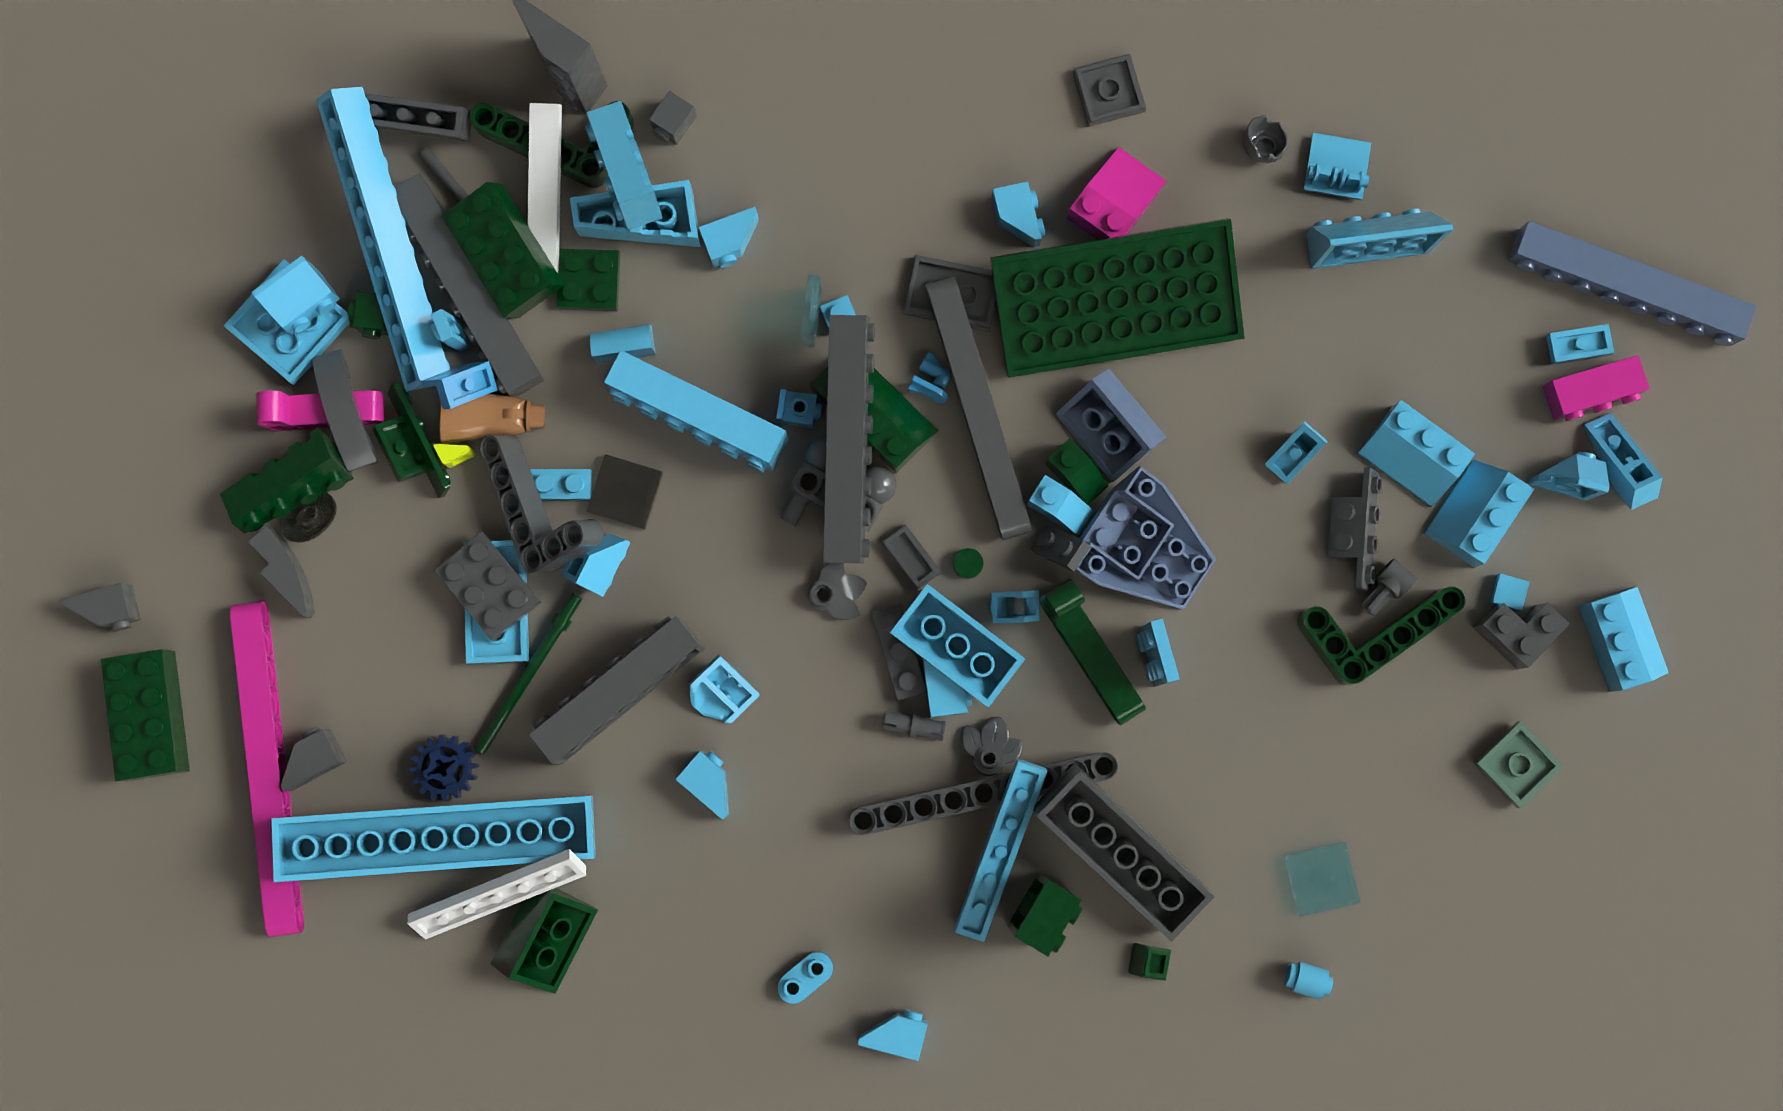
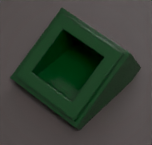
[1129,943,1171,981]

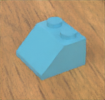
[251,256,340,334]

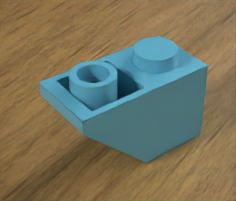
[991,181,1045,248]
[560,533,630,597]

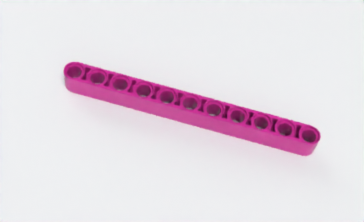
[230,601,304,938]

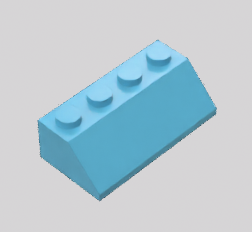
[890,584,1025,708]

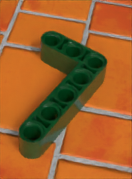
[470,101,634,188]
[1039,578,1146,726]
[1297,586,1466,685]

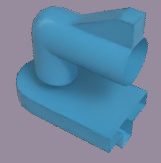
[908,352,951,404]

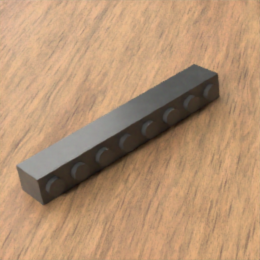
[395,173,544,397]
[823,315,875,563]

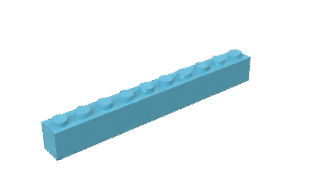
[316,87,450,392]

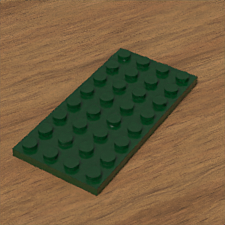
[990,218,1245,378]

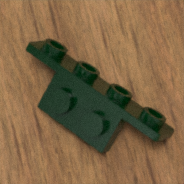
[372,382,451,498]

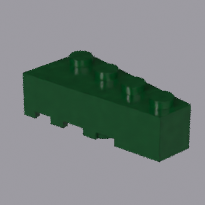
[220,428,354,534]

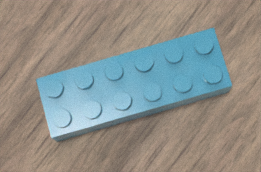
[604,350,789,473]

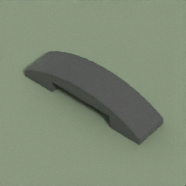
[312,349,378,472]

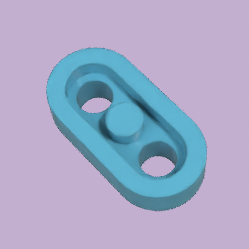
[778,951,833,1004]

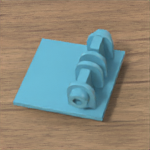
[1304,133,1371,200]

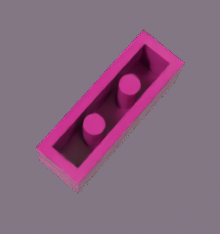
[1543,355,1650,422]

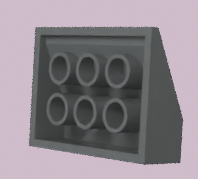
[512,0,607,114]

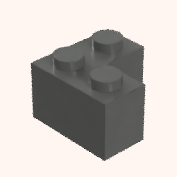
[1473,602,1570,669]

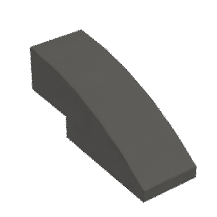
[248,525,315,618]

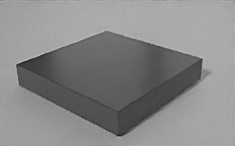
[1073,54,1146,127]

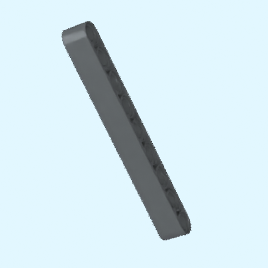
[925,276,1032,540]
[849,752,1118,835]

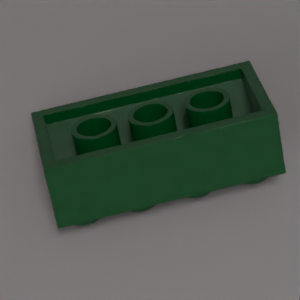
[810,366,939,473]

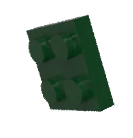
[557,248,621,311]

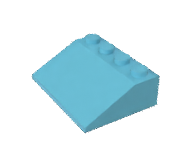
[1306,209,1453,269]

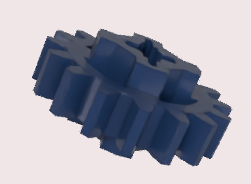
[409,734,479,802]

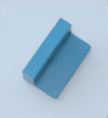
[421,361,498,409]

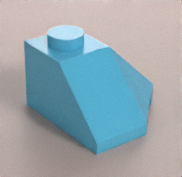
[1528,452,1609,501]

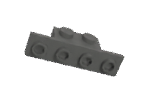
[1328,467,1382,591]

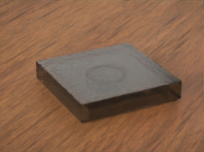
[587,454,663,530]

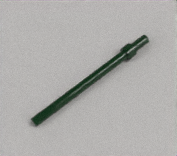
[474,593,583,755]

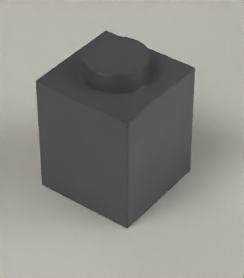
[649,90,697,145]

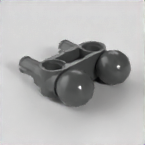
[780,437,896,532]

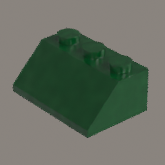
[490,888,598,994]

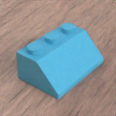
[1357,400,1475,507]
[1424,460,1534,568]
[1578,587,1669,692]

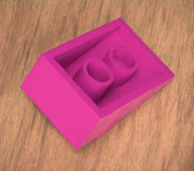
[1067,147,1167,240]

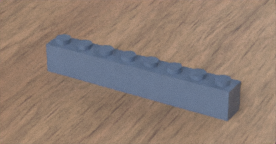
[1508,221,1757,346]

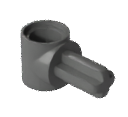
[1361,558,1417,616]

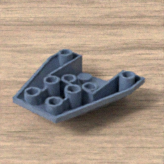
[1076,466,1216,610]

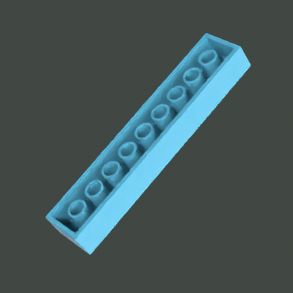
[271,796,596,882]

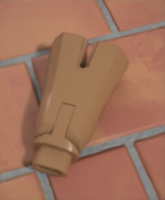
[439,393,545,444]

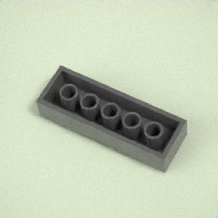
[529,616,705,764]
[1033,763,1215,942]

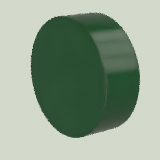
[953,548,984,579]

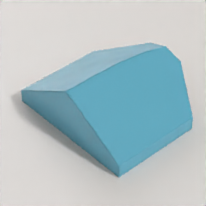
[689,654,760,724]

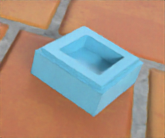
[1490,573,1530,612]

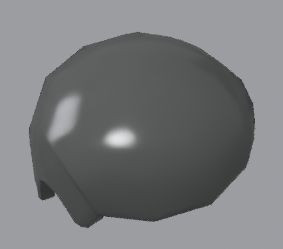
[1243,115,1288,164]

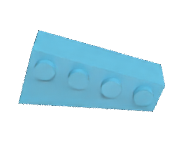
[585,101,663,230]
[570,180,701,247]

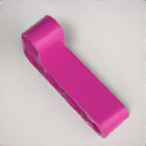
[255,390,384,431]

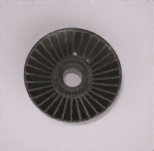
[280,492,337,543]

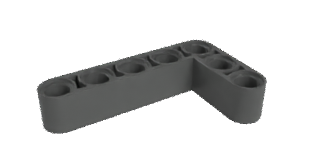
[480,434,604,573]

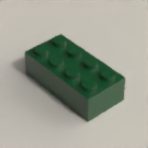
[441,182,565,318]
[101,649,190,781]
[1007,873,1082,957]

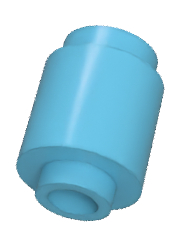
[1284,961,1333,1000]

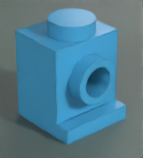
[776,389,822,429]

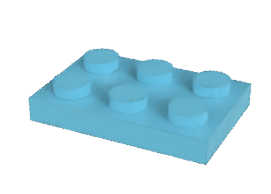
[1136,618,1180,687]

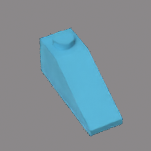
[1584,413,1663,510]

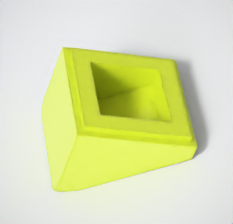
[433,444,476,468]

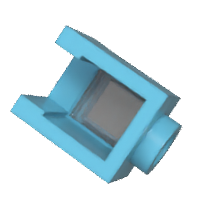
[990,590,1040,623]

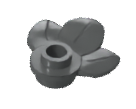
[808,563,867,620]
[962,717,1022,776]

